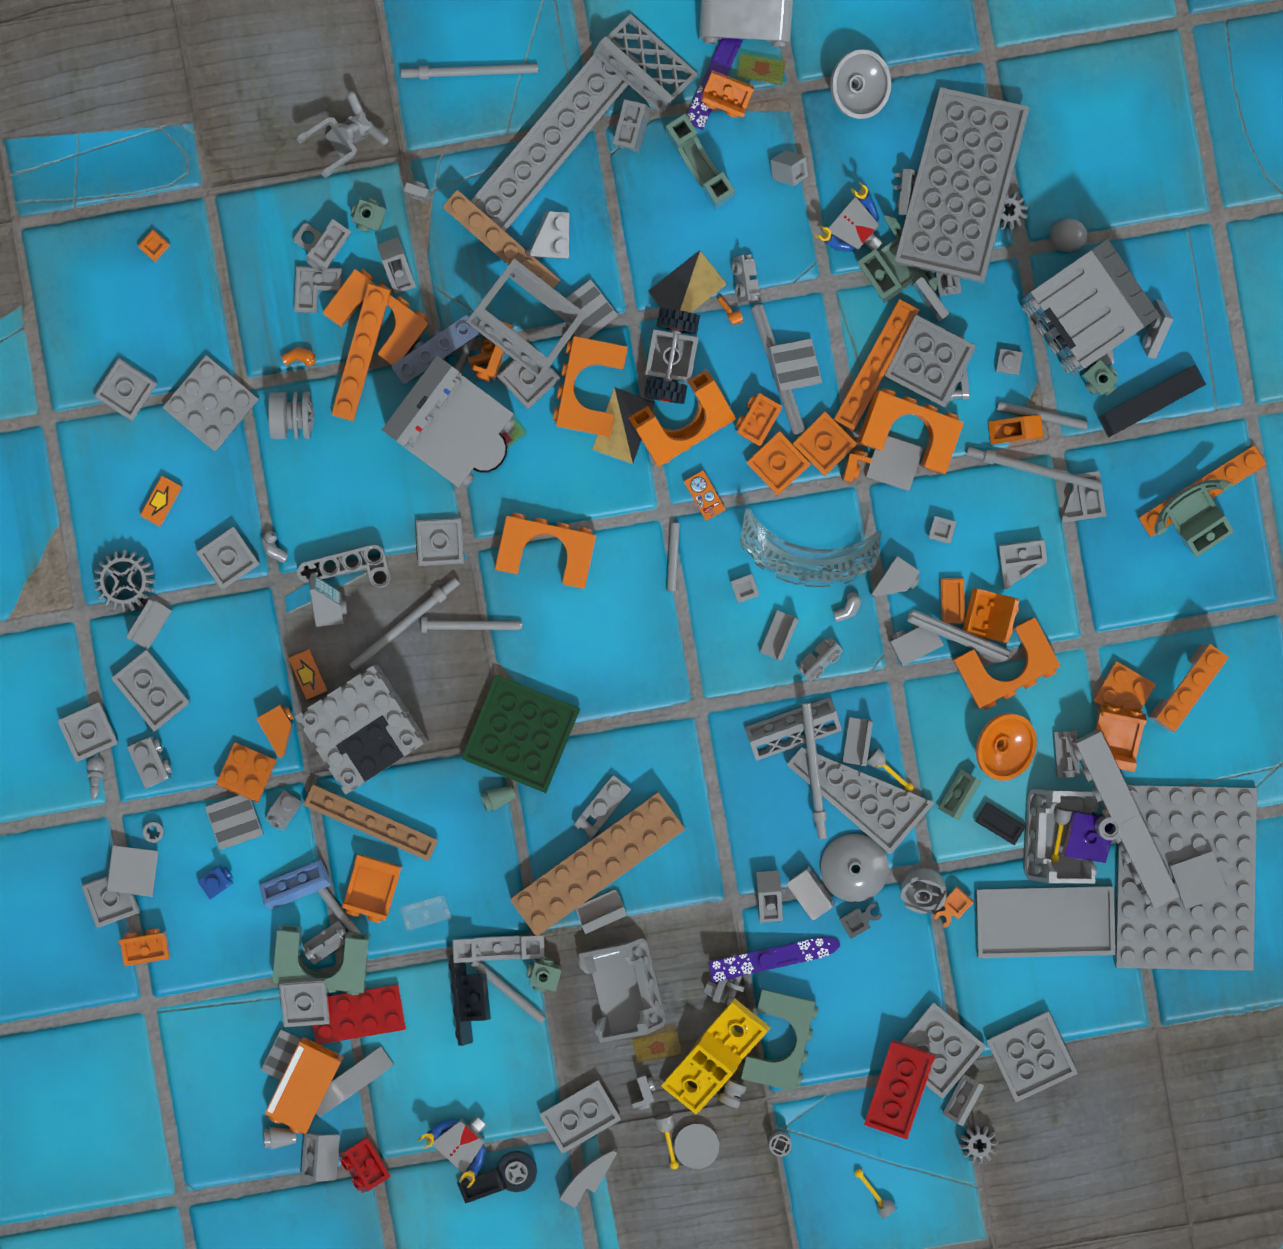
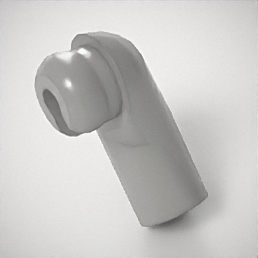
[261,531,288,563]
[833,592,861,622]

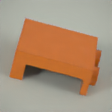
[472,320,514,382]
[1095,704,1147,772]
[341,854,402,923]

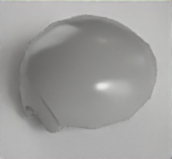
[1050,218,1088,253]

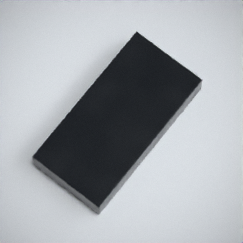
[975,802,1026,846]
[457,1167,507,1204]

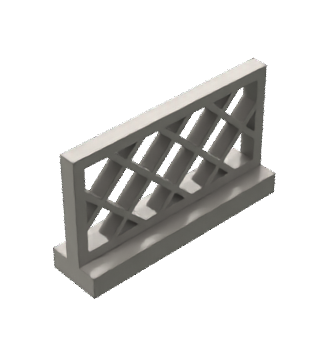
[593,14,698,114]

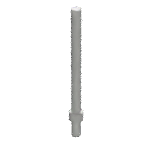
[401,64,538,80]
[967,447,1102,491]
[349,577,460,671]
[802,703,827,839]

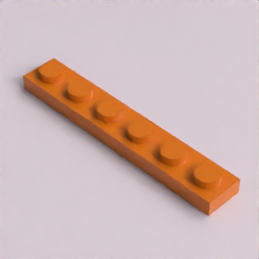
[331,283,391,421]
[834,299,919,431]
[1138,445,1267,537]

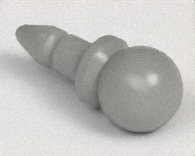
[87,757,105,800]

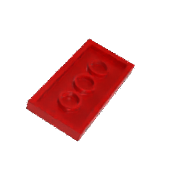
[313,984,406,1045]
[864,1039,936,1140]

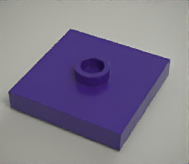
[1062,811,1112,863]

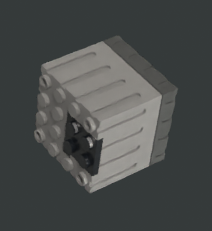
[1021,239,1161,375]
[294,664,429,795]

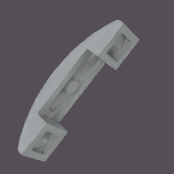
[452,935,544,963]
[316,1046,394,1117]

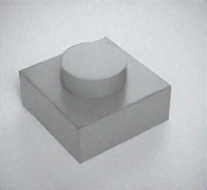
[996,349,1023,376]
[928,516,957,544]
[731,574,760,603]

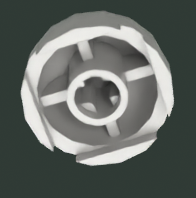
[900,868,947,914]

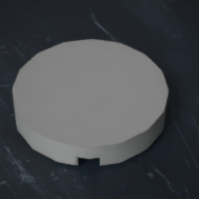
[674,1123,720,1169]

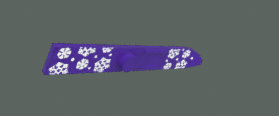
[687,38,743,131]
[708,937,840,982]

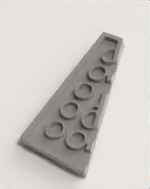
[786,747,935,855]

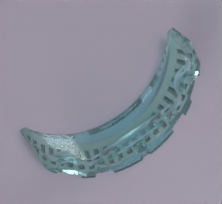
[740,508,882,587]

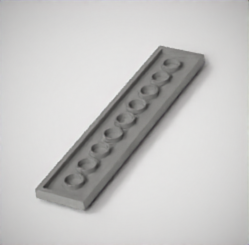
[471,39,640,232]

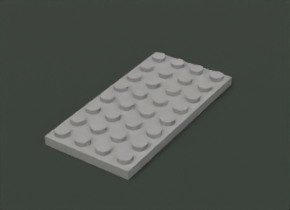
[895,87,1029,283]

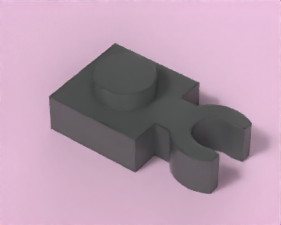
[839,903,882,939]

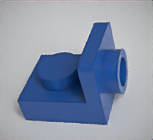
[197,865,233,900]

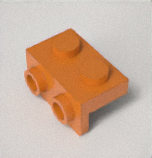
[701,70,754,118]
[735,392,783,446]
[118,928,170,966]

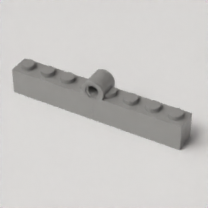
[1072,730,1179,909]

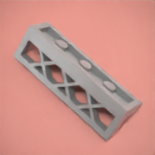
[744,697,842,761]

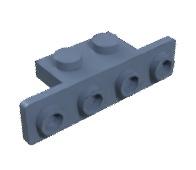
[392,315,479,384]

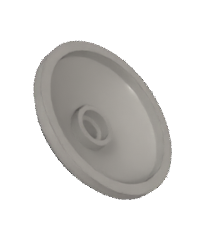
[830,49,891,119]
[820,833,889,902]

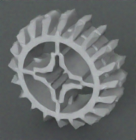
[93,550,156,612]

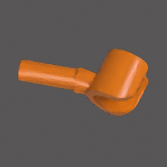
[718,297,743,325]

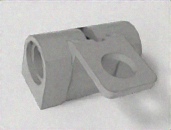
[293,219,351,273]

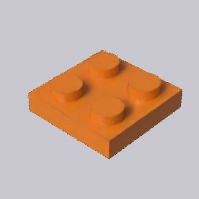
[793,412,857,476]
[746,431,811,496]
[1093,661,1156,711]
[216,743,277,803]

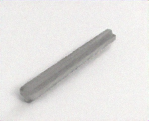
[907,610,1010,661]

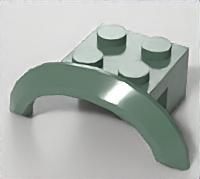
[857,215,938,303]
[1154,479,1234,558]

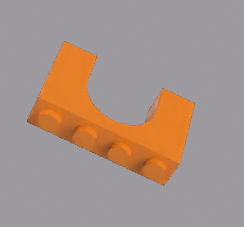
[323,269,430,365]
[553,336,628,437]
[629,369,736,467]
[856,388,964,474]
[495,513,596,589]
[952,617,1061,710]
[1149,644,1229,732]

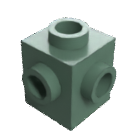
[350,198,387,233]
[1081,360,1118,396]
[526,957,562,992]

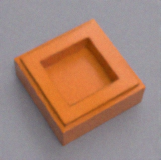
[137,229,171,262]

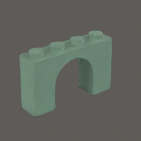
[665,114,735,210]
[272,924,371,995]
[741,988,818,1092]

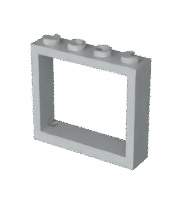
[466,259,586,378]

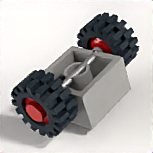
[644,308,700,404]

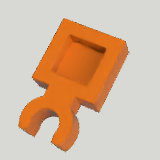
[934,886,974,928]

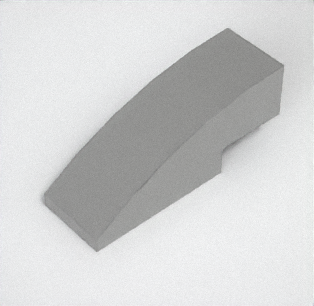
[560,1147,617,1208]

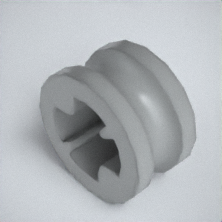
[143,821,164,843]

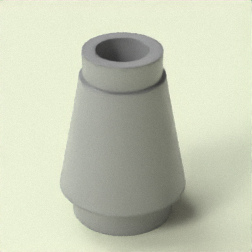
[263,1127,297,1150]

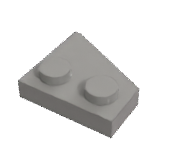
[526,211,570,259]
[998,539,1047,589]

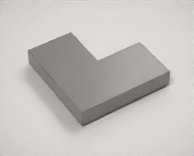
[294,266,342,313]

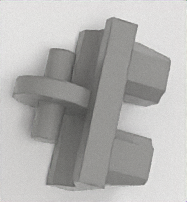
[704,976,745,1003]

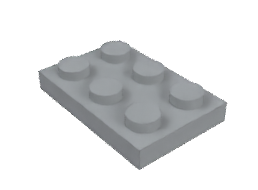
[111,650,191,732]
[539,1079,621,1154]

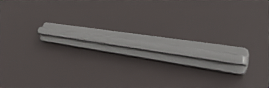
[751,304,805,435]

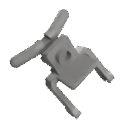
[296,91,389,178]

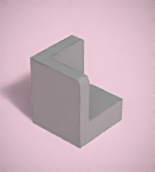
[770,151,808,186]

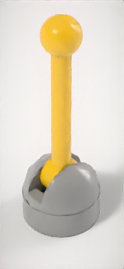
[867,748,914,792]
[1050,807,1073,863]
[654,1114,679,1170]
[854,1169,897,1219]

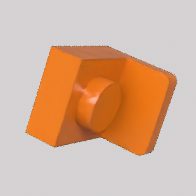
[842,450,872,483]

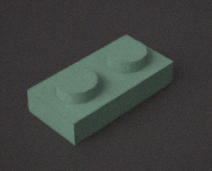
[938,770,981,820]

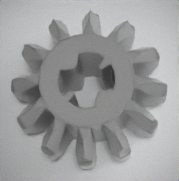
[1000,192,1028,231]
[959,1124,998,1164]

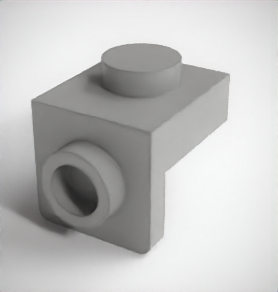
[265,790,303,831]
[631,1073,656,1110]

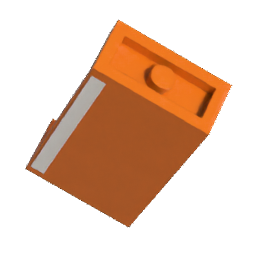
[265,1037,344,1134]

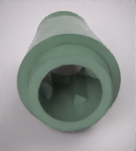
[480,786,516,812]

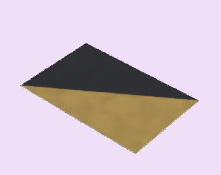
[648,251,727,313]
[592,387,655,464]

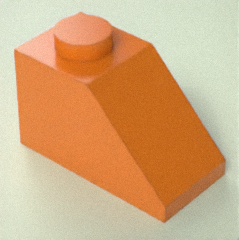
[988,415,1044,444]
[256,705,294,758]

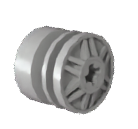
[269,391,315,440]

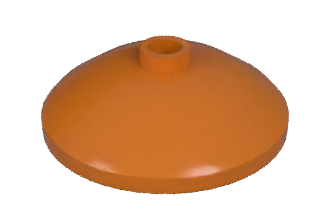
[976,713,1037,781]

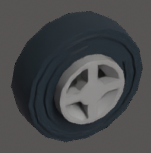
[497,1151,537,1192]

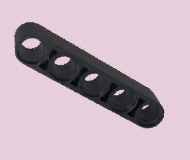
[1098,364,1206,438]

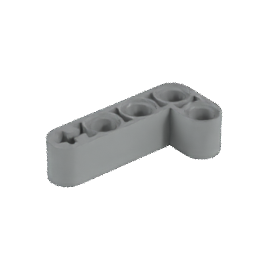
[297,545,391,588]

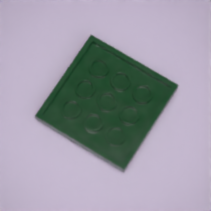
[462,674,580,793]

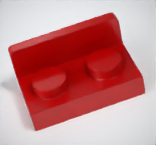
[339,1137,391,1193]

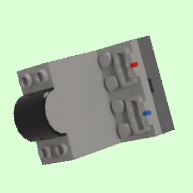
[382,355,516,489]

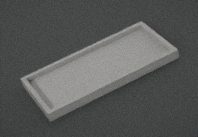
[976,886,1115,958]

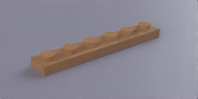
[442,190,561,289]
[304,784,438,861]

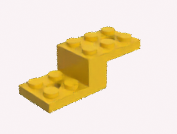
[661,998,770,1115]

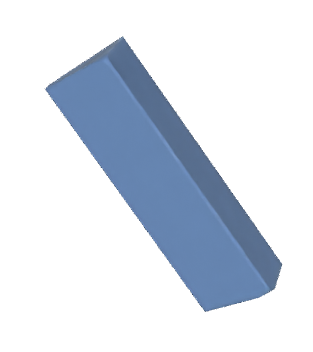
[259,860,331,910]

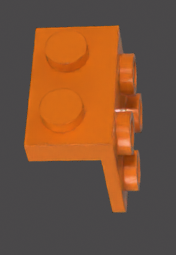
[963,588,1019,643]

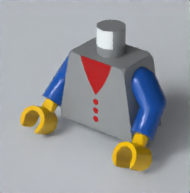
[814,182,883,252]
[417,1116,487,1188]

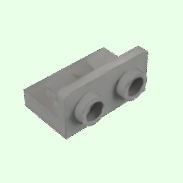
[127,736,173,789]

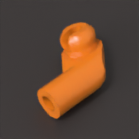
[468,339,495,368]
[281,347,316,367]

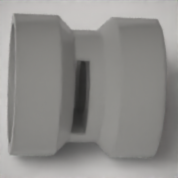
[718,1079,747,1108]
[768,1131,792,1157]

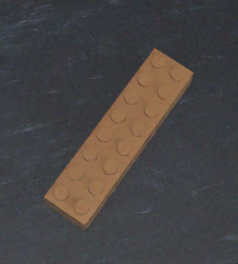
[510,791,685,937]

